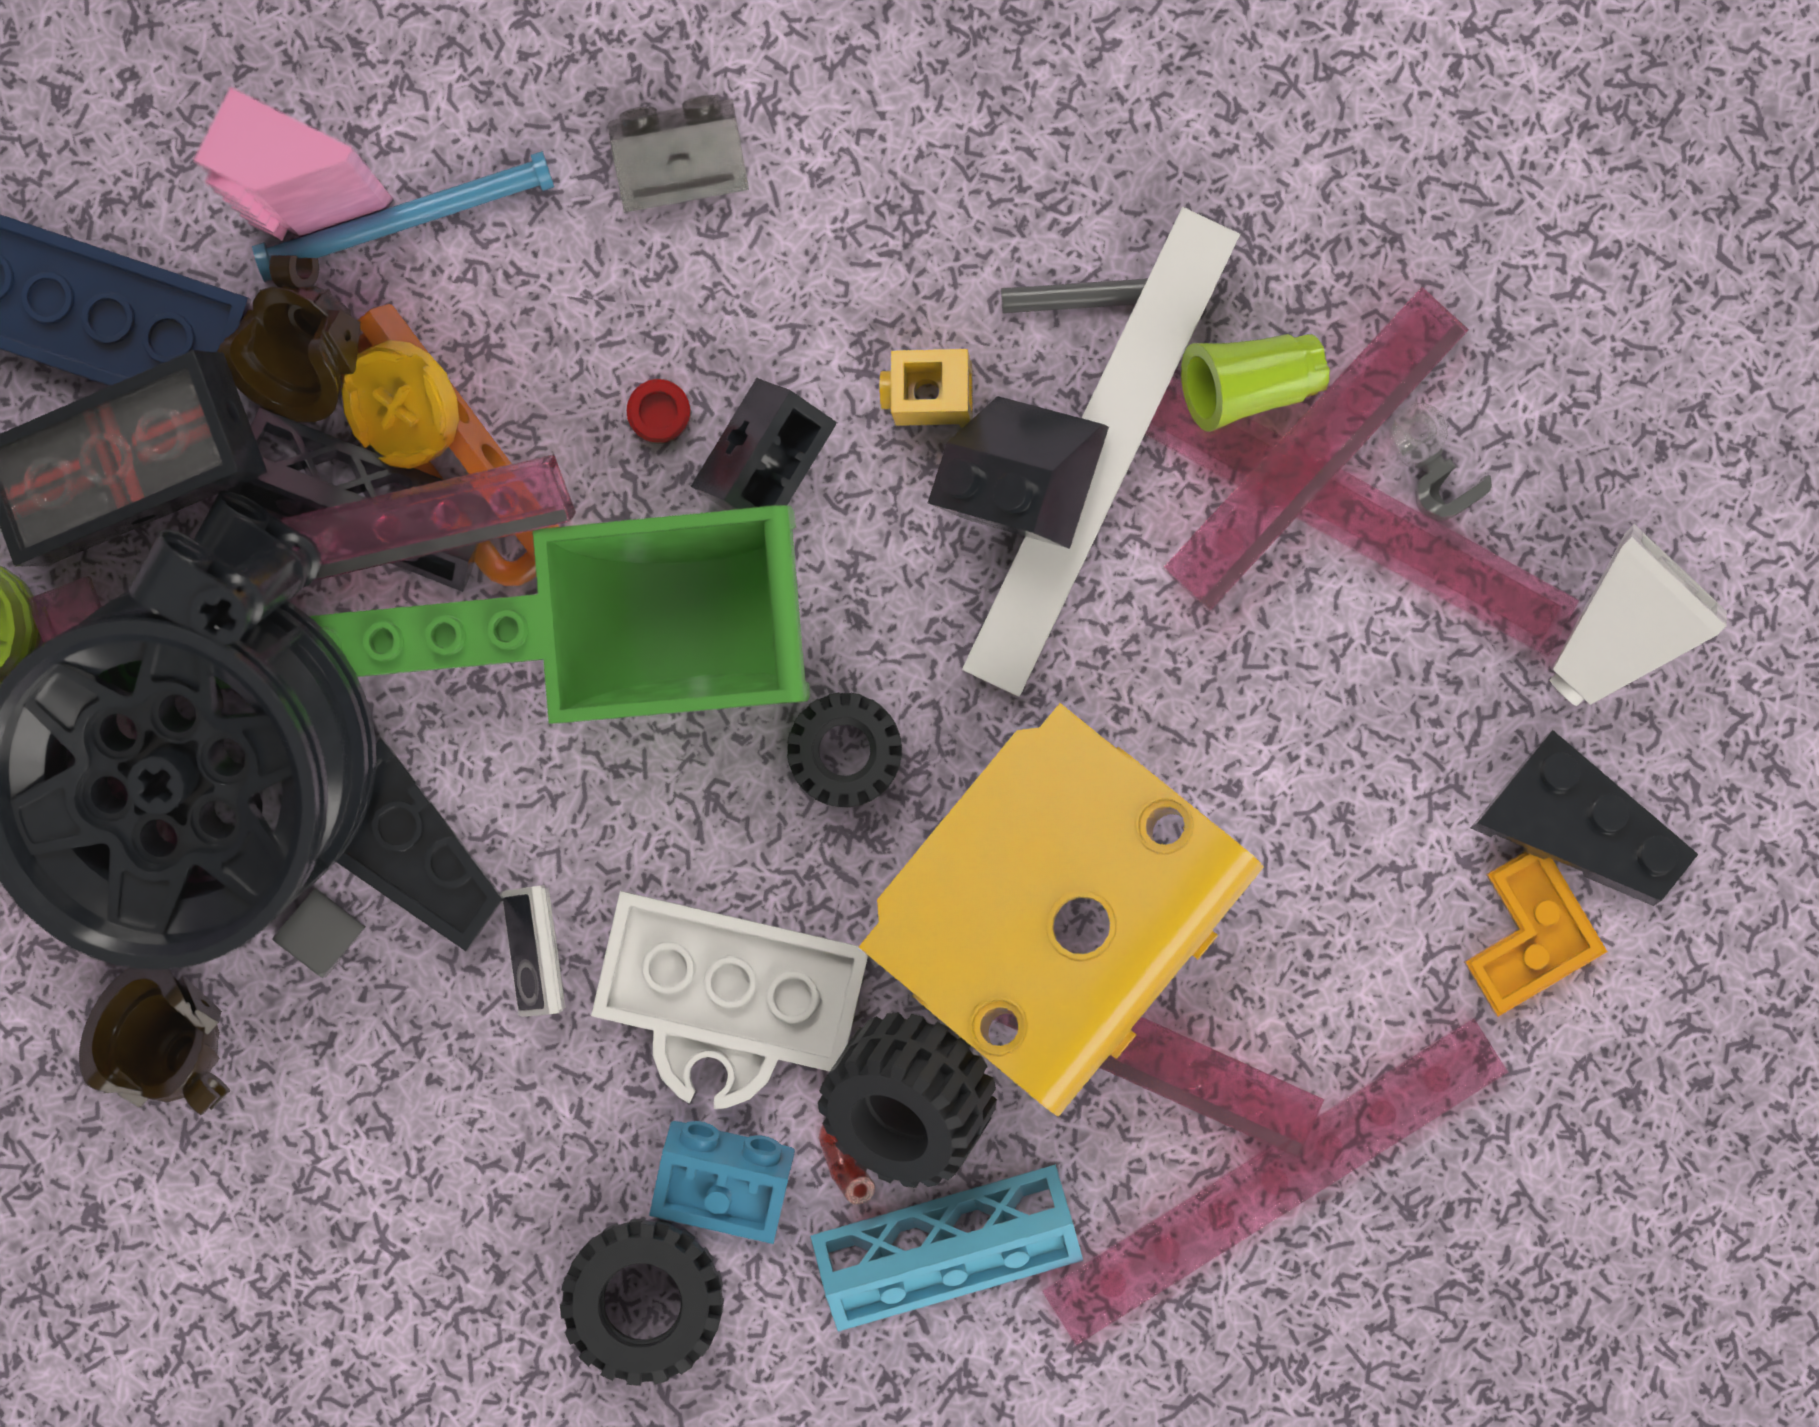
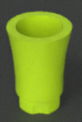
[1181,334,1330,432]

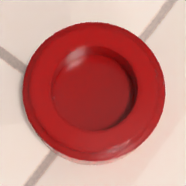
[626,379,691,444]

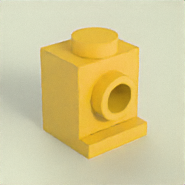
[879,349,973,428]

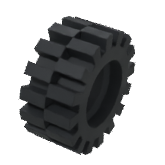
[787,692,902,808]

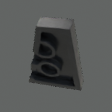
[1470,730,1699,906]
[336,737,504,951]

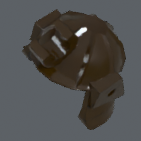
[217,255,361,422]
[79,967,231,1115]

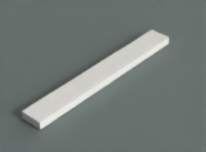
[962,207,1240,697]

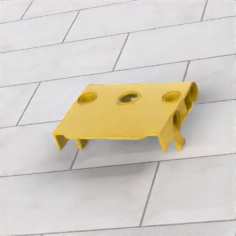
[858,703,1264,1117]

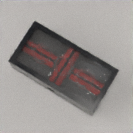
[0,350,268,567]

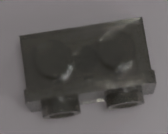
[608,95,749,213]

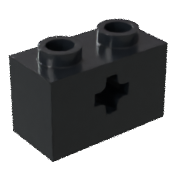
[691,378,838,511]

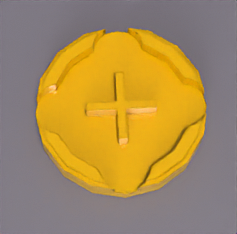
[341,340,459,469]

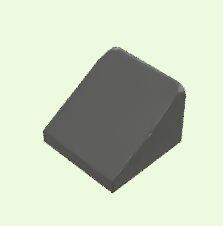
[272,888,366,978]

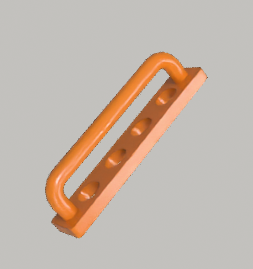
[341,304,559,586]

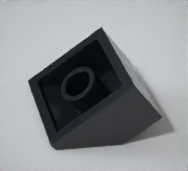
[927,396,1109,549]

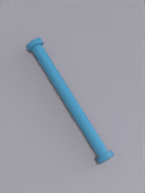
[252,151,555,282]

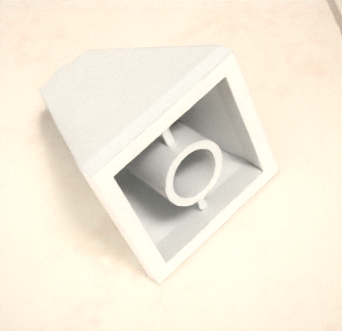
[1550,524,1727,706]

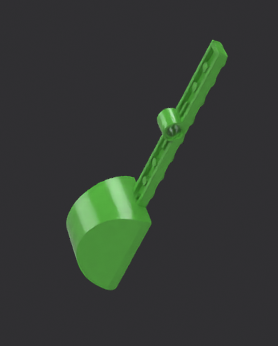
[98,505,810,724]

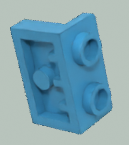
[649,1121,795,1244]

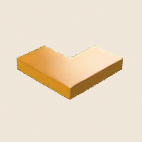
[1464,851,1608,1017]

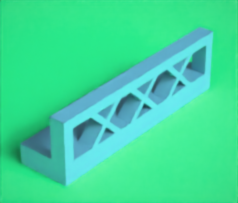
[810,1164,1083,1332]

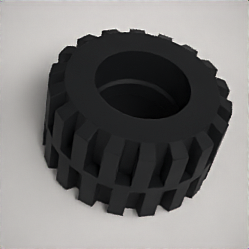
[818,1012,997,1188]
[560,1218,724,1386]

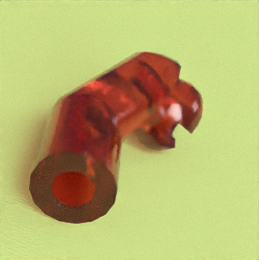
[818,1125,875,1205]

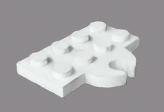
[591,891,868,1109]

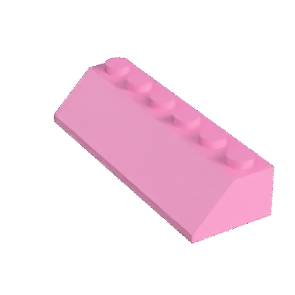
[194,87,393,241]

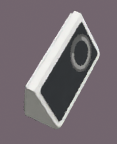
[501,885,565,1017]

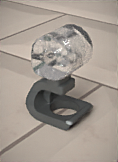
[1389,403,1492,521]

